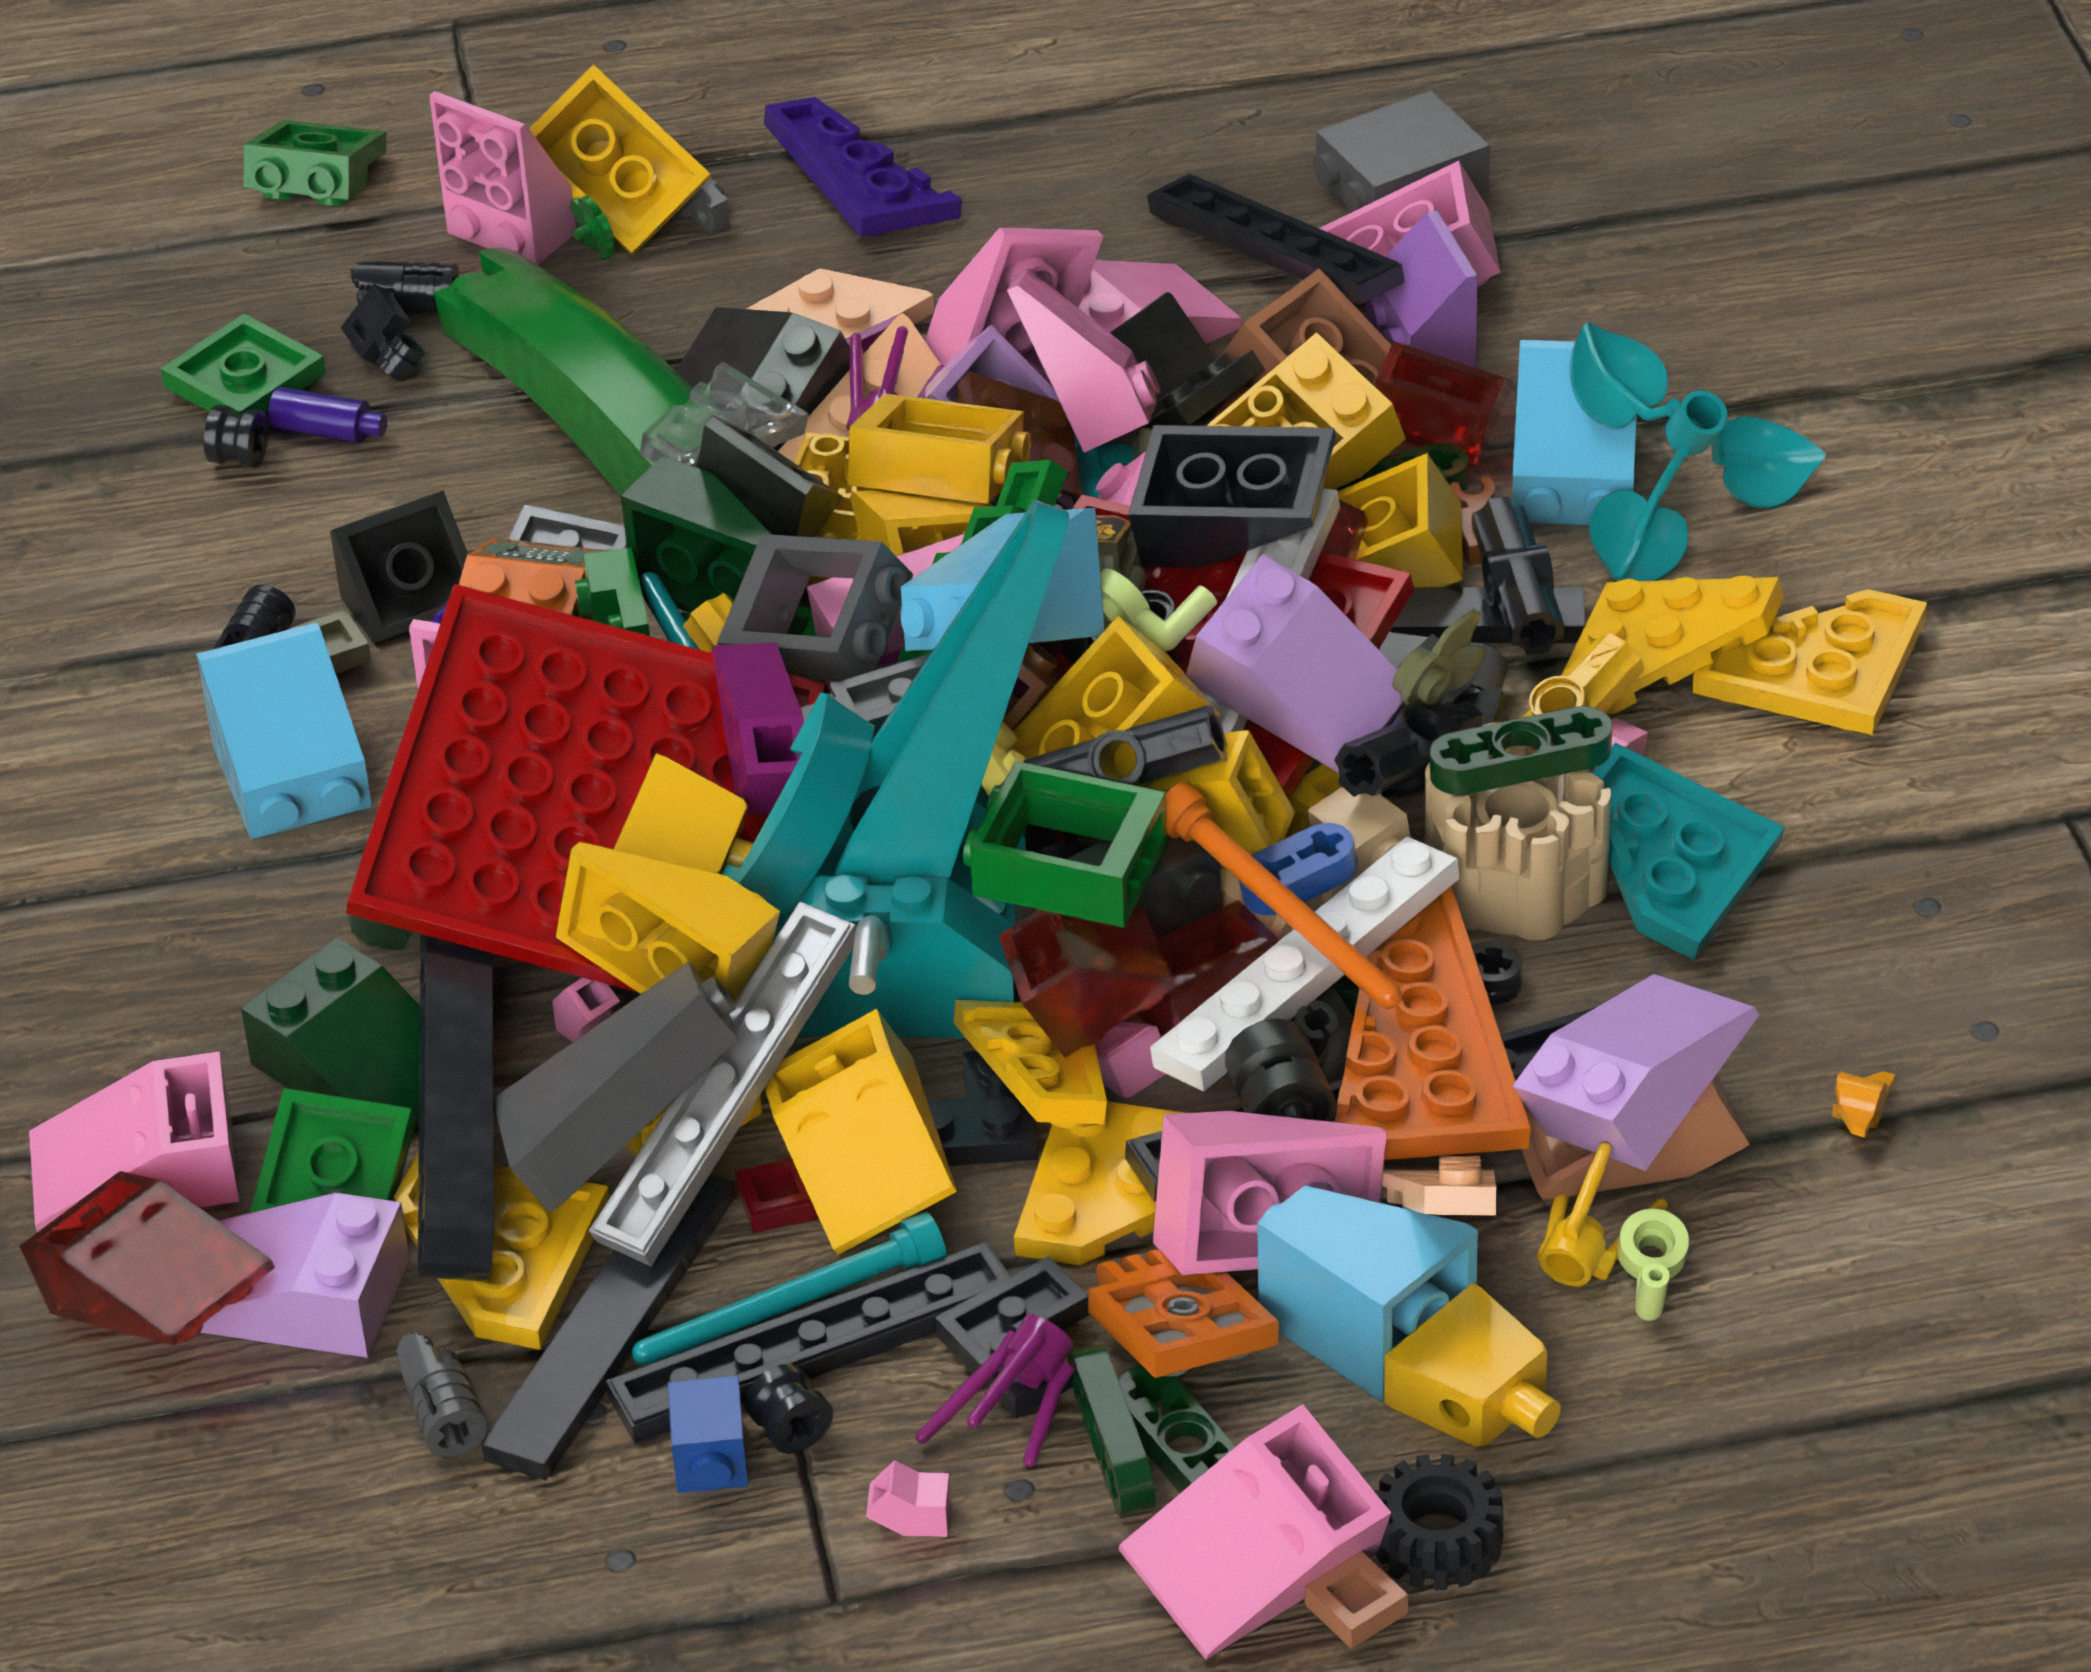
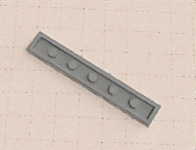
[589,902,856,1266]

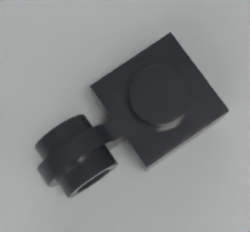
[341,283,425,382]

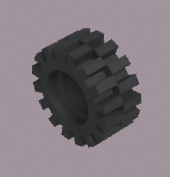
[1374,1454,1504,1591]

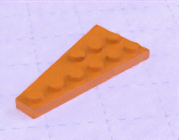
[1335,886,1531,1160]

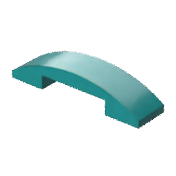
[722,693,875,928]

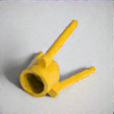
[1536,1142,1668,1287]

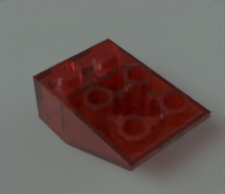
[19,1171,275,1346]

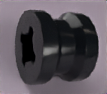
[204,405,268,468]
[744,1363,833,1454]

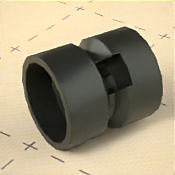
[1225,1018,1336,1122]

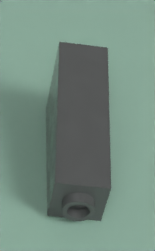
[493,961,738,1212]

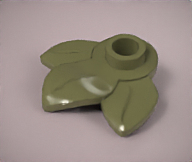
[1392,608,1486,709]

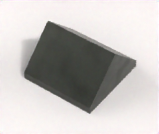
[330,490,468,644]

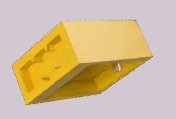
[847,393,1031,504]

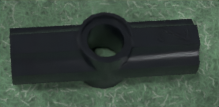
[1473,496,1564,655]
[1334,700,1483,797]
[1024,705,1227,787]

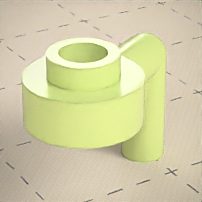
[1100,568,1217,651]
[1617,1208,1689,1321]

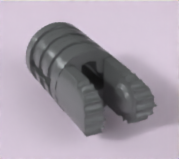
[396,1332,488,1457]

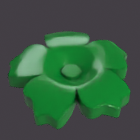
[569,195,615,260]

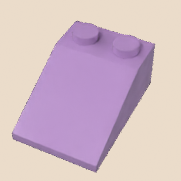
[1186,554,1404,773]
[1513,974,1759,1171]
[170,1193,410,1358]

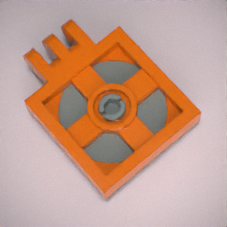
[1088,1249,1279,1378]

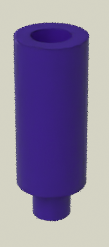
[268,387,388,443]

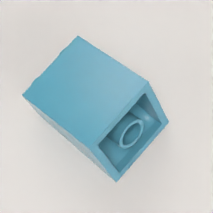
[1512,340,1637,525]
[901,508,1104,651]
[197,622,372,840]
[1257,1185,1478,1403]

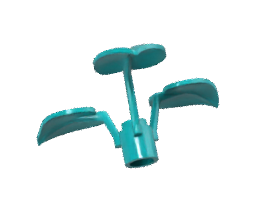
[1570,322,1826,581]

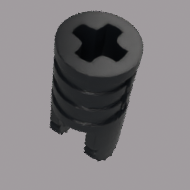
[350,261,459,314]
[214,585,296,649]

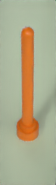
[1166,781,1402,1009]

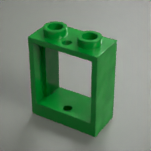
[963,761,1167,928]

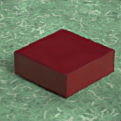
[735,1158,818,1234]

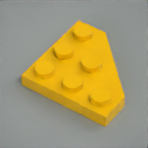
[1561,575,1785,714]
[1692,589,1927,735]
[1014,1101,1185,1266]
[394,1151,610,1350]

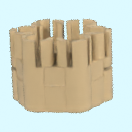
[1425,722,1611,941]

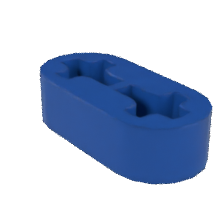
[1239,823,1358,915]

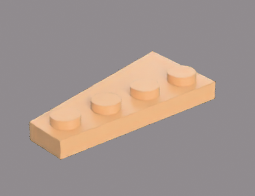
[1380,1154,1496,1215]

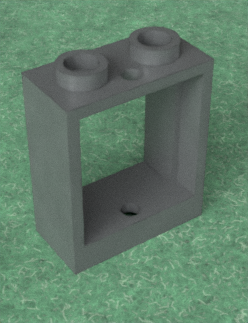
[717,534,913,682]

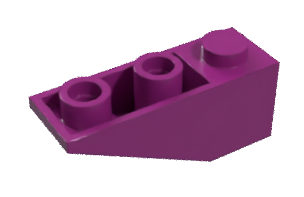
[712,642,804,815]

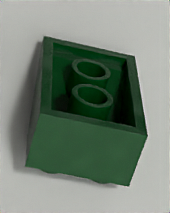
[621,455,790,634]
[241,937,420,1132]

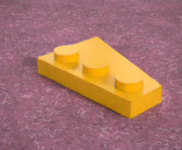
[953,1000,1107,1129]

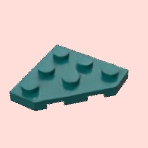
[1592,743,1785,961]

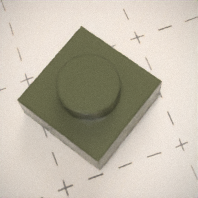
[290,609,372,675]

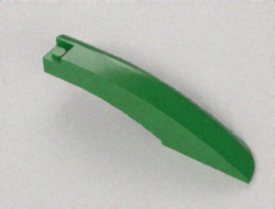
[433,248,722,496]

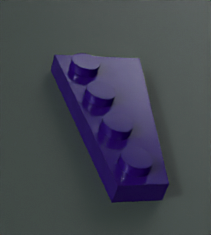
[764,97,962,237]

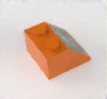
[459,537,607,620]

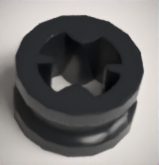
[1472,941,1522,1005]

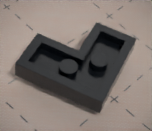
[927,1051,1038,1166]
[935,1256,1090,1419]

